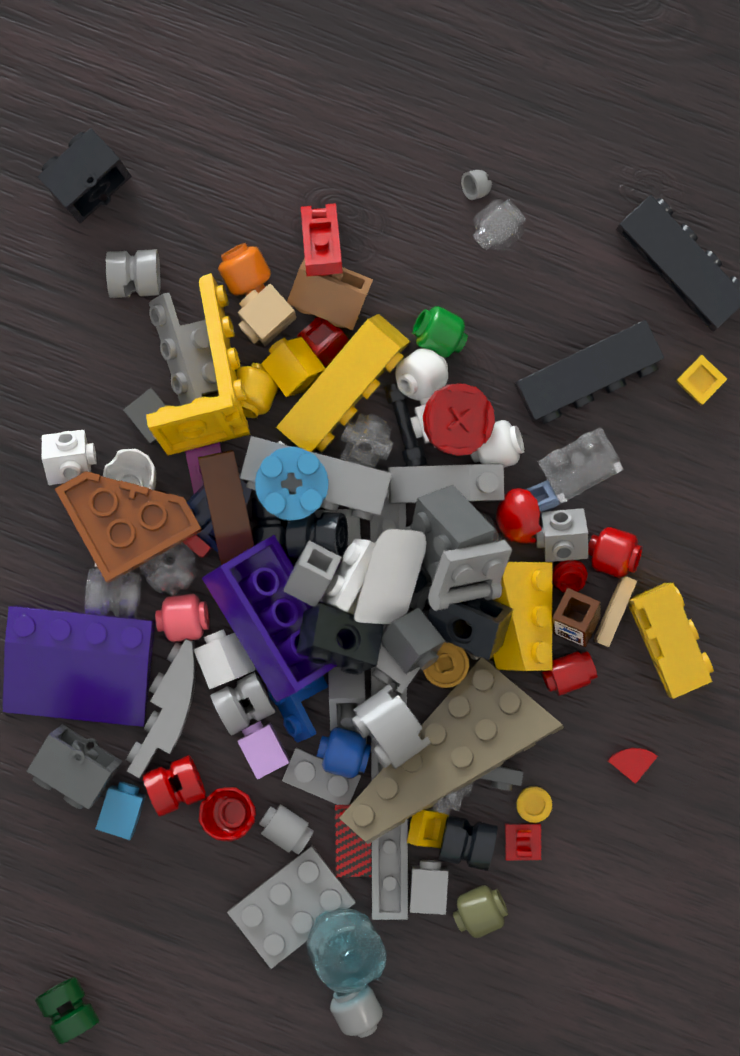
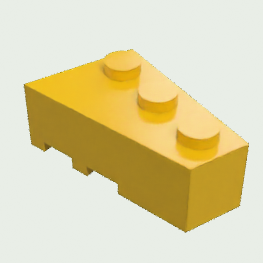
[492,562,552,671]
[628,583,714,699]

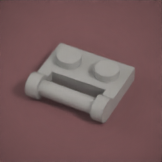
[429,540,512,611]

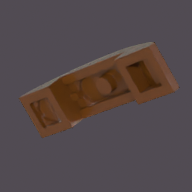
[198,450,254,566]

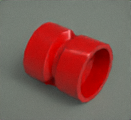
[142,755,207,817]

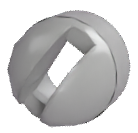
[461,170,492,200]

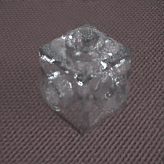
[340,413,394,469]
[139,543,196,596]

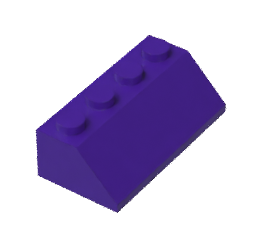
[202,535,342,702]

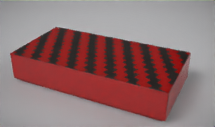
[335,805,372,877]

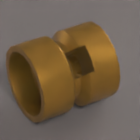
[423,642,469,688]

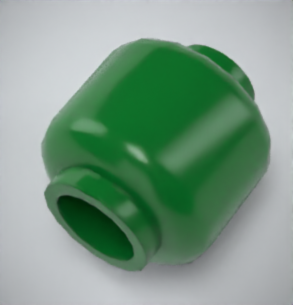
[412,306,468,358]

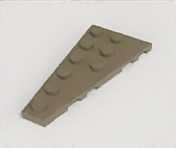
[339,658,564,844]

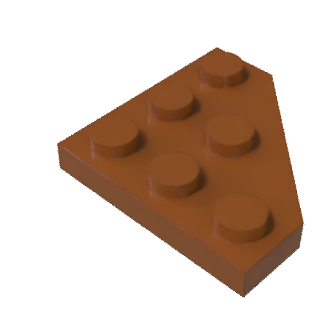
[55,471,203,584]

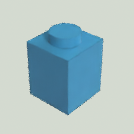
[96,782,146,840]

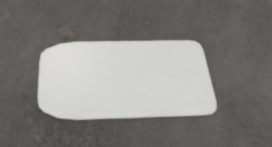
[354,529,426,625]

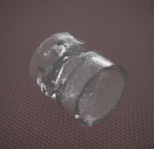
[85,568,141,619]

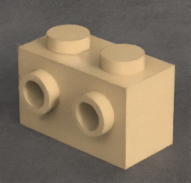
[238,284,297,346]

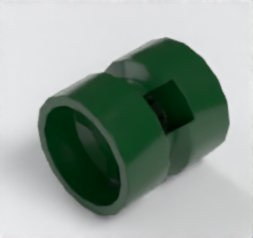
[35,976,100,1044]

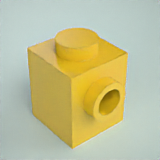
[261,337,326,397]

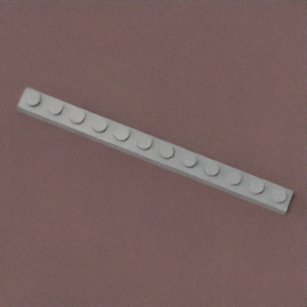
[370,490,408,920]

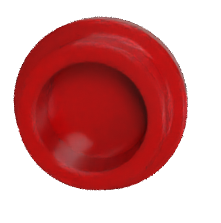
[552,560,588,593]

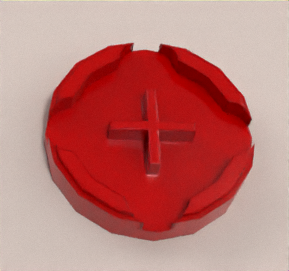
[423,383,495,456]

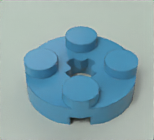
[255,447,329,520]

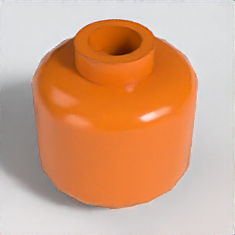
[218,243,271,296]

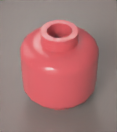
[155,594,210,643]

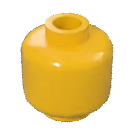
[236,363,278,418]

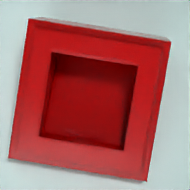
[297,317,350,367]

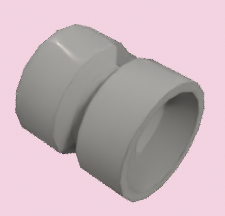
[106,249,161,298]
[210,672,276,736]

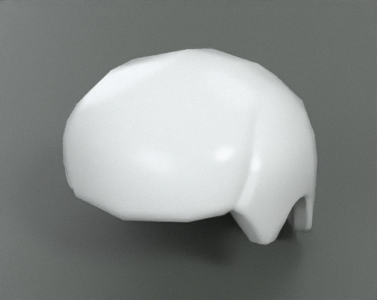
[103,449,157,490]

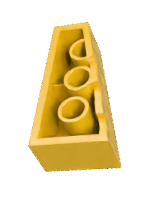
[276,314,411,453]

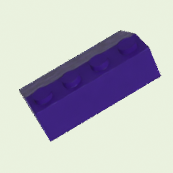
[3,606,156,727]

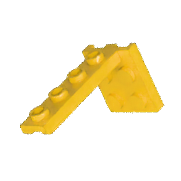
[146,273,250,455]

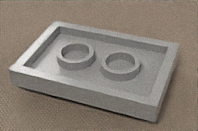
[227,845,356,969]

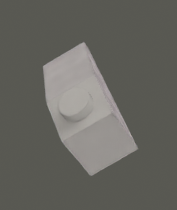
[388,464,504,503]

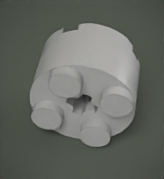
[351,684,431,769]

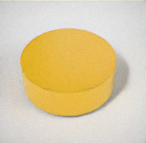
[516,786,552,823]

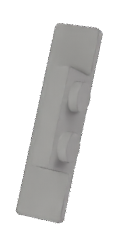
[149,293,218,406]

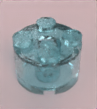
[307,909,386,994]

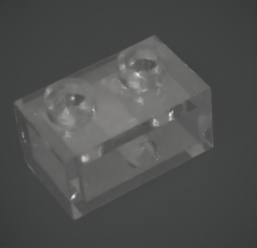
[538,427,624,504]

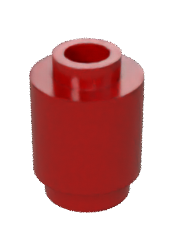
[542,651,598,696]

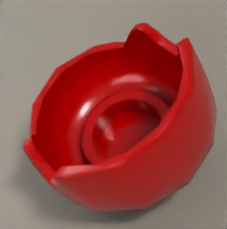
[496,488,542,543]
[199,787,256,842]

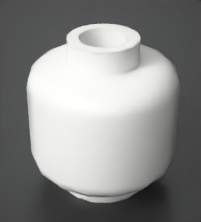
[395,348,448,401]
[471,420,524,468]

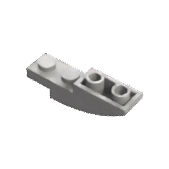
[126,639,196,778]

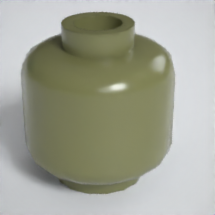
[453,885,509,938]

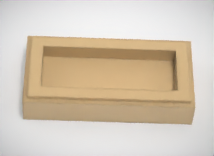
[594,576,637,647]

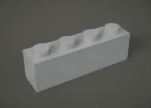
[240,436,392,521]

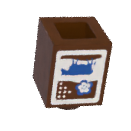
[552,588,601,648]

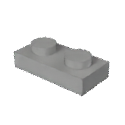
[282,747,361,805]

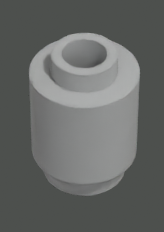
[259,804,314,855]

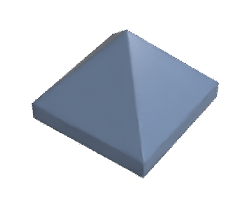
[525,480,560,517]

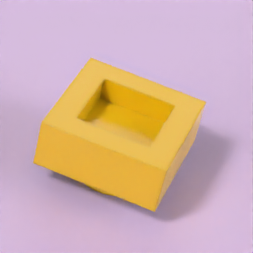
[676,355,727,405]
[407,809,448,848]

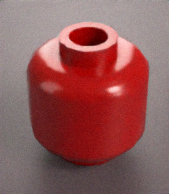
[588,527,643,578]

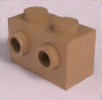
[287,258,373,330]

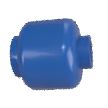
[316,727,371,778]

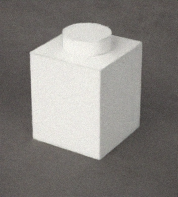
[193,629,256,689]

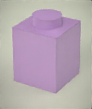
[237,721,290,780]

